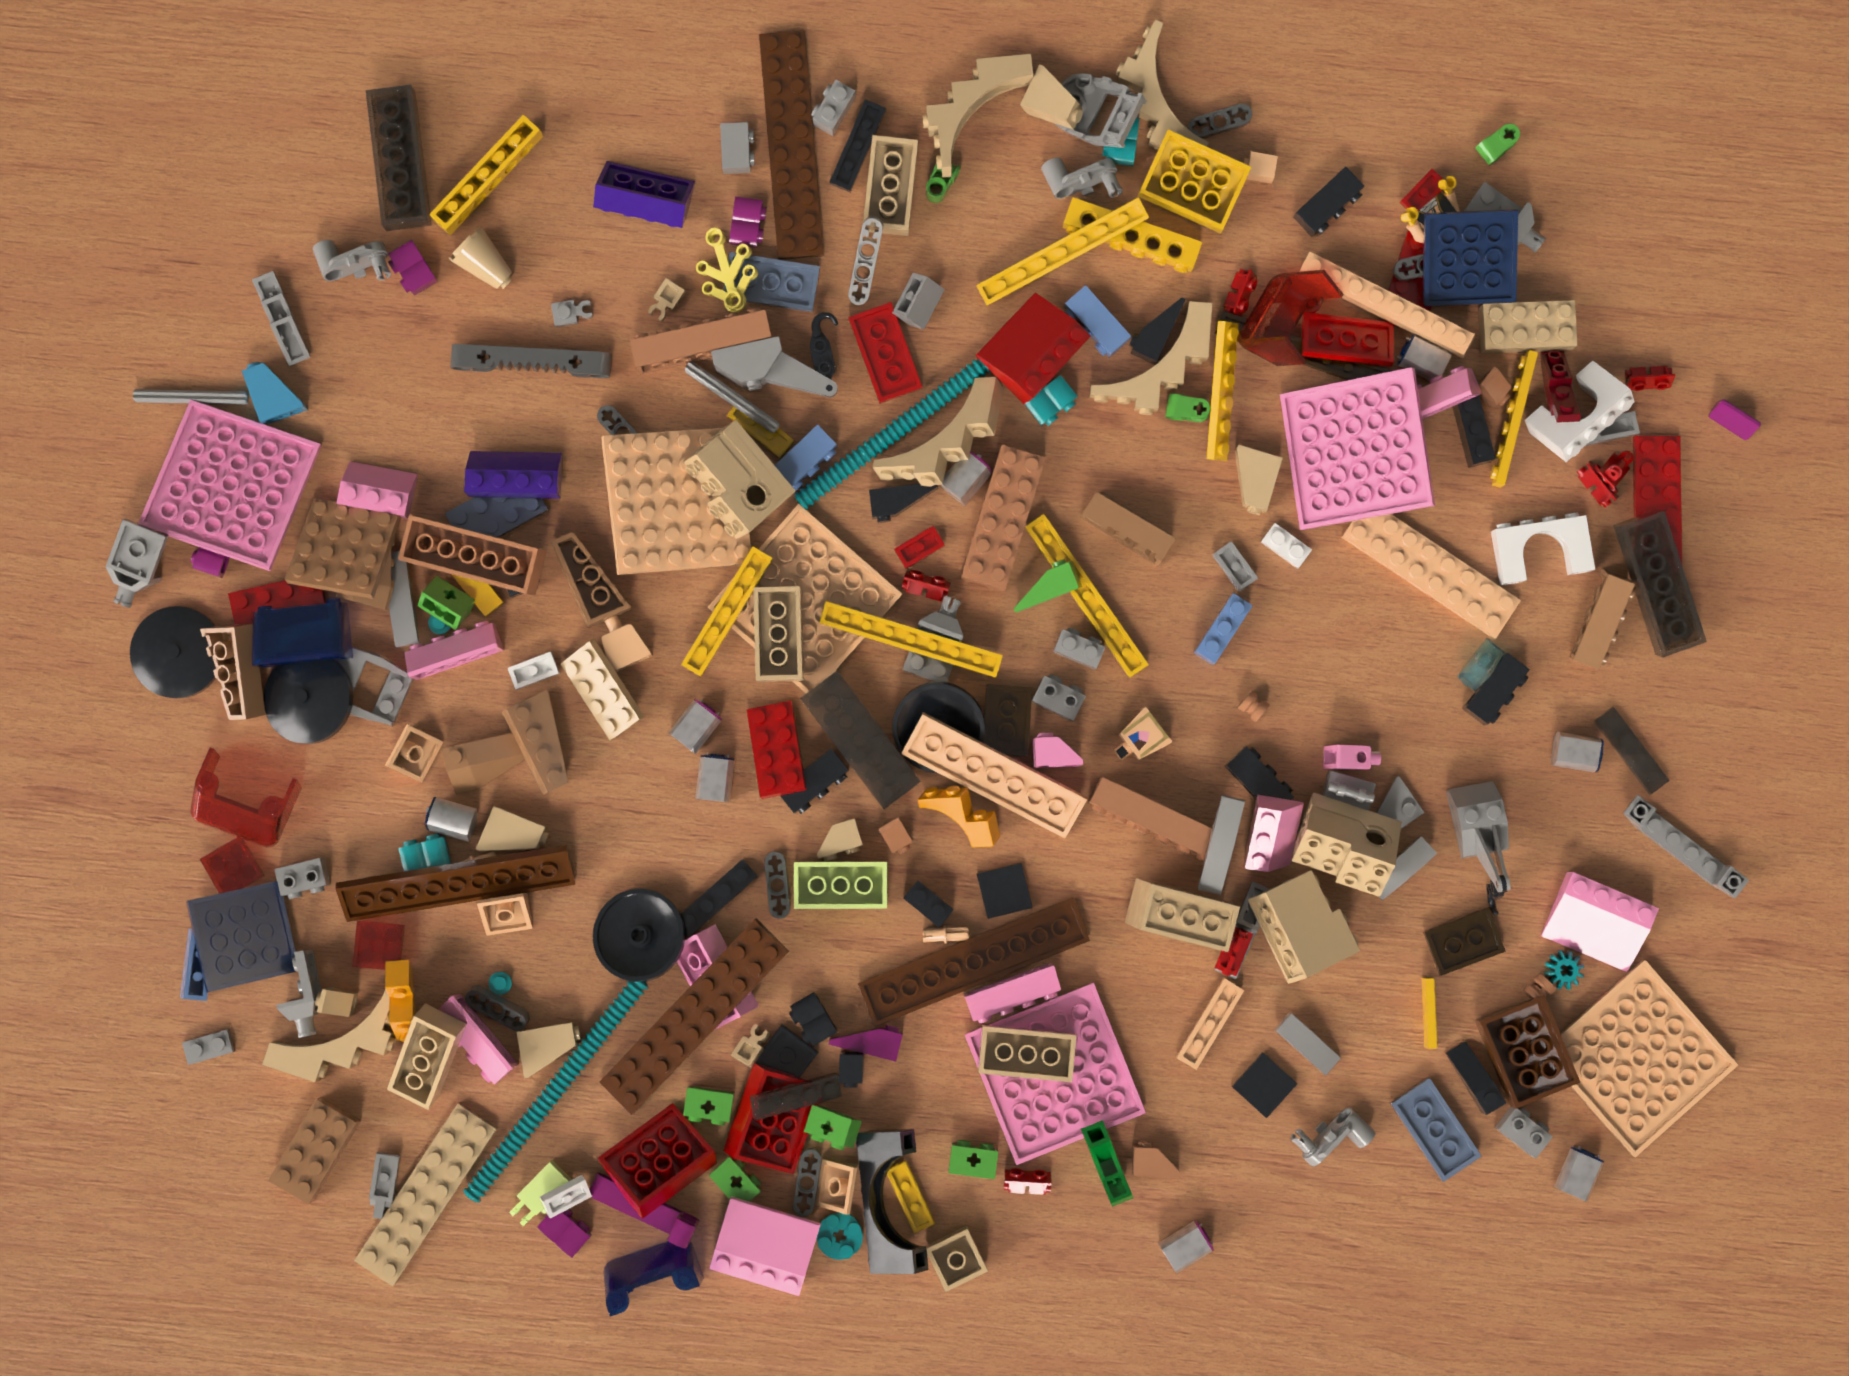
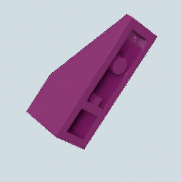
[828,1025,903,1062]

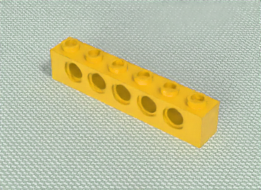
[429,115,544,236]
[1062,197,1202,273]

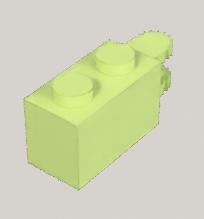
[509,1160,572,1226]

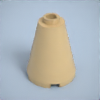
[449,226,513,289]

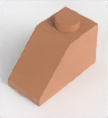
[1478,366,1511,408]
[878,818,913,855]
[1132,1141,1180,1177]

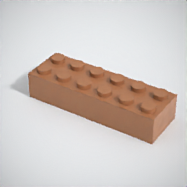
[630,308,772,375]
[961,445,1046,592]
[398,515,547,595]
[1088,777,1212,863]

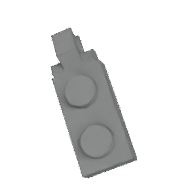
[369,1152,401,1219]

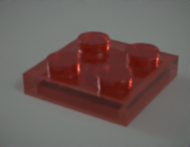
[200,836,265,894]
[352,920,405,970]

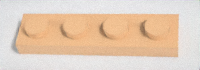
[1176,978,1244,1070]

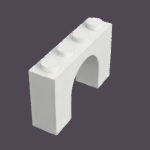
[1525,361,1635,462]
[1491,512,1595,586]

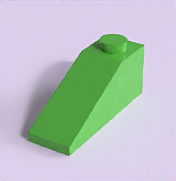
[1014,559,1083,613]

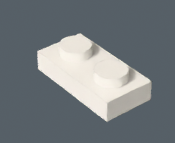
[1261,523,1312,569]
[508,652,560,690]
[540,1175,592,1218]

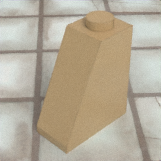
[1020,64,1083,130]
[1235,445,1283,515]
[476,806,549,851]
[517,1021,581,1078]

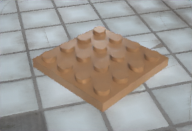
[285,498,401,599]

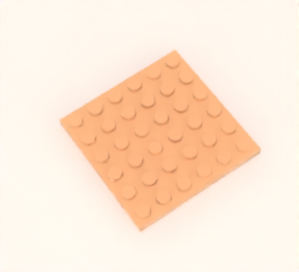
[601,428,751,575]
[708,504,903,698]
[1560,960,1738,1157]

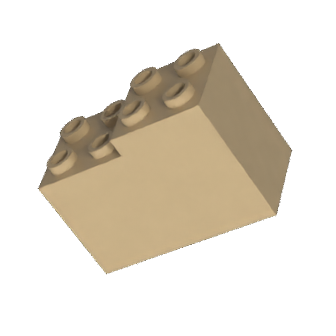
[683,420,795,539]
[1292,792,1402,897]
[1248,870,1360,984]
[1124,878,1240,952]

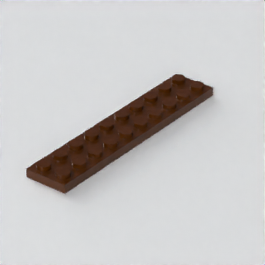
[759,30,824,260]
[335,845,576,922]
[858,898,1090,1027]
[599,918,790,1115]

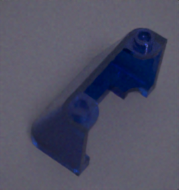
[252,598,353,668]
[603,1241,704,1317]

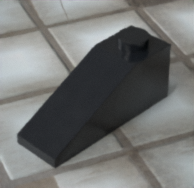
[1129,298,1186,365]
[869,484,938,523]
[1445,1041,1506,1115]

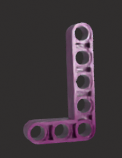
[589,1172,700,1249]

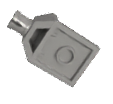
[1464,182,1546,253]
[106,519,168,608]
[903,596,964,682]
[276,949,322,1038]

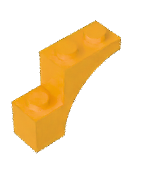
[918,786,1000,847]
[385,960,416,1042]

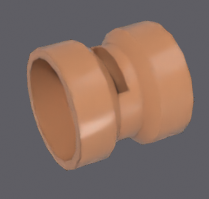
[1237,690,1270,722]
[1523,974,1556,999]

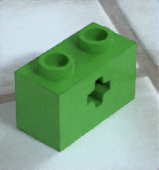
[417,576,475,630]
[683,1086,735,1125]
[804,1105,862,1150]
[948,1140,998,1179]
[709,1156,762,1202]

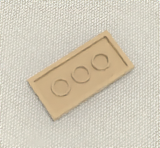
[561,639,644,741]

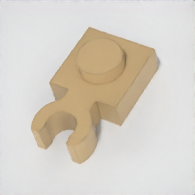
[648,278,686,322]
[731,1024,770,1069]

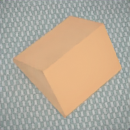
[385,724,443,783]
[477,893,532,936]
[815,1159,858,1215]

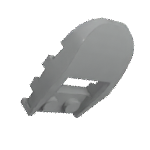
[1054,73,1147,148]
[325,645,414,727]

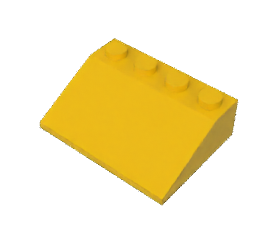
[1138,129,1252,234]

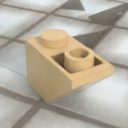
[817,818,863,862]
[315,987,359,1017]

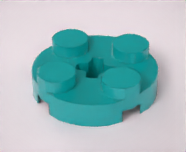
[817,1212,863,1260]

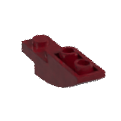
[1540,350,1581,423]

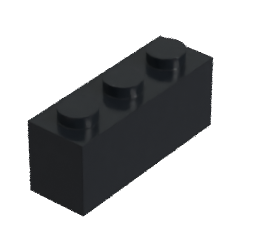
[1293,167,1364,237]
[1452,395,1496,468]
[1462,653,1530,725]
[1224,746,1294,800]
[781,749,849,814]

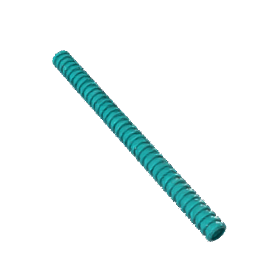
[794,359,991,510]
[463,981,649,1203]

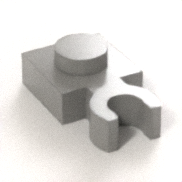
[551,300,593,327]

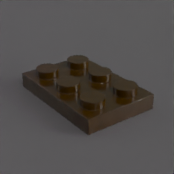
[983,684,1032,757]
[1423,908,1506,976]

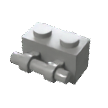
[1322,771,1376,810]

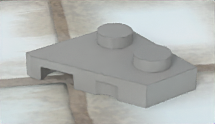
[1376,776,1424,828]

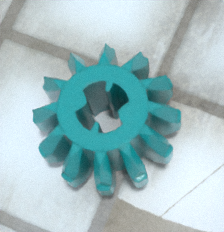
[1544,950,1585,990]

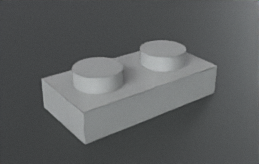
[1212,541,1258,592]
[182,1029,235,1065]

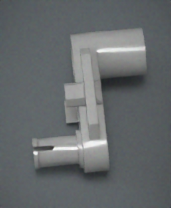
[1041,157,1123,199]
[312,240,391,281]
[1290,1107,1375,1166]

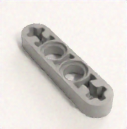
[848,216,883,305]

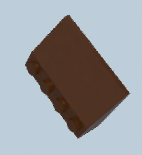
[1475,995,1581,1109]

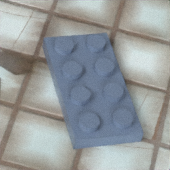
[723,252,820,313]
[445,497,549,538]
[1390,1078,1482,1182]

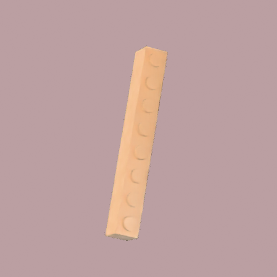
[1299,252,1475,359]

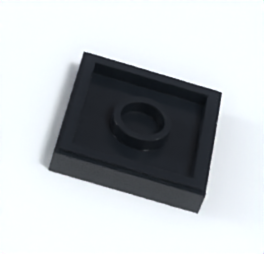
[977,863,1033,919]
[756,1024,819,1078]
[1231,1052,1297,1118]

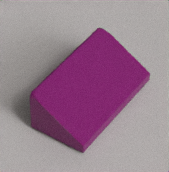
[1708,399,1761,440]

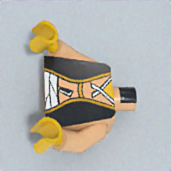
[1401,176,1460,244]

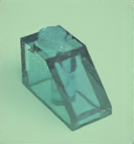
[1457,638,1505,691]

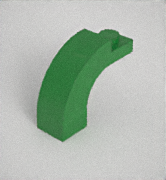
[1081,1120,1133,1207]

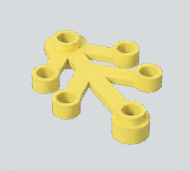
[696,228,758,313]

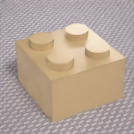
[926,1225,988,1292]

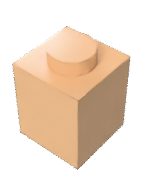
[1243,151,1278,183]

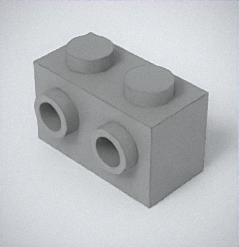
[811,80,856,136]
[720,122,755,174]
[892,273,945,330]
[1053,627,1105,670]
[1031,674,1086,722]
[274,858,331,899]
[1494,1107,1553,1159]

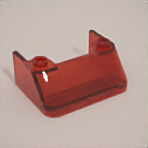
[1237,270,1344,366]
[190,747,302,848]

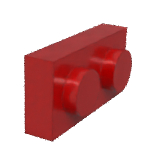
[1399,169,1448,211]
[894,526,945,569]

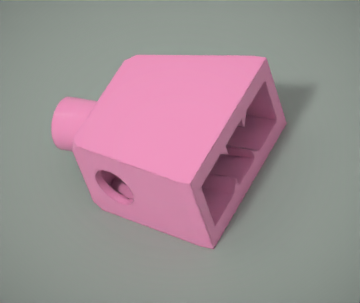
[1323,745,1381,770]

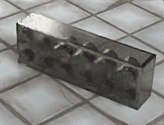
[365,85,432,231]
[1613,510,1707,657]
[799,670,921,809]

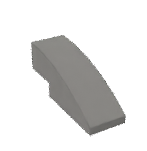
[1585,411,1640,446]
[1378,836,1437,900]
[1274,1012,1341,1076]

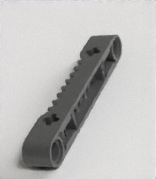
[450,344,612,378]

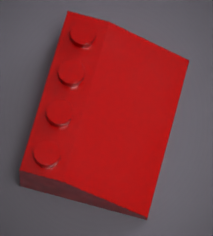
[975,292,1091,404]
[723,1063,825,1174]
[598,1103,717,1219]

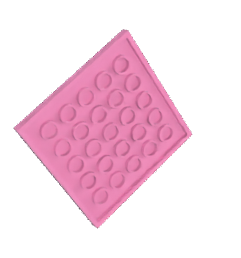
[1280,367,1435,530]
[138,400,322,571]
[964,983,1146,1165]

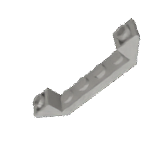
[1623,795,1749,898]

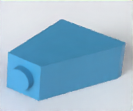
[242,362,308,425]

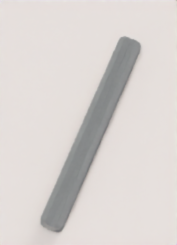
[684,361,780,433]
[133,389,248,405]

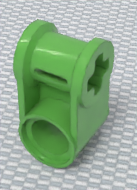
[1475,124,1520,166]
[926,164,961,203]
[1165,394,1210,422]

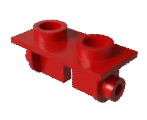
[1223,269,1257,317]
[1625,366,1676,391]
[1598,451,1634,488]
[1577,461,1619,508]
[901,570,951,602]
[1214,927,1253,976]
[1004,1168,1052,1195]

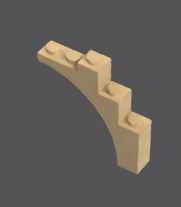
[1116,19,1209,150]
[922,54,1033,177]
[1089,301,1212,415]
[873,377,1004,487]
[262,989,396,1082]

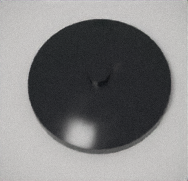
[130,606,216,699]
[264,651,353,744]
[892,682,985,773]
[593,889,686,982]

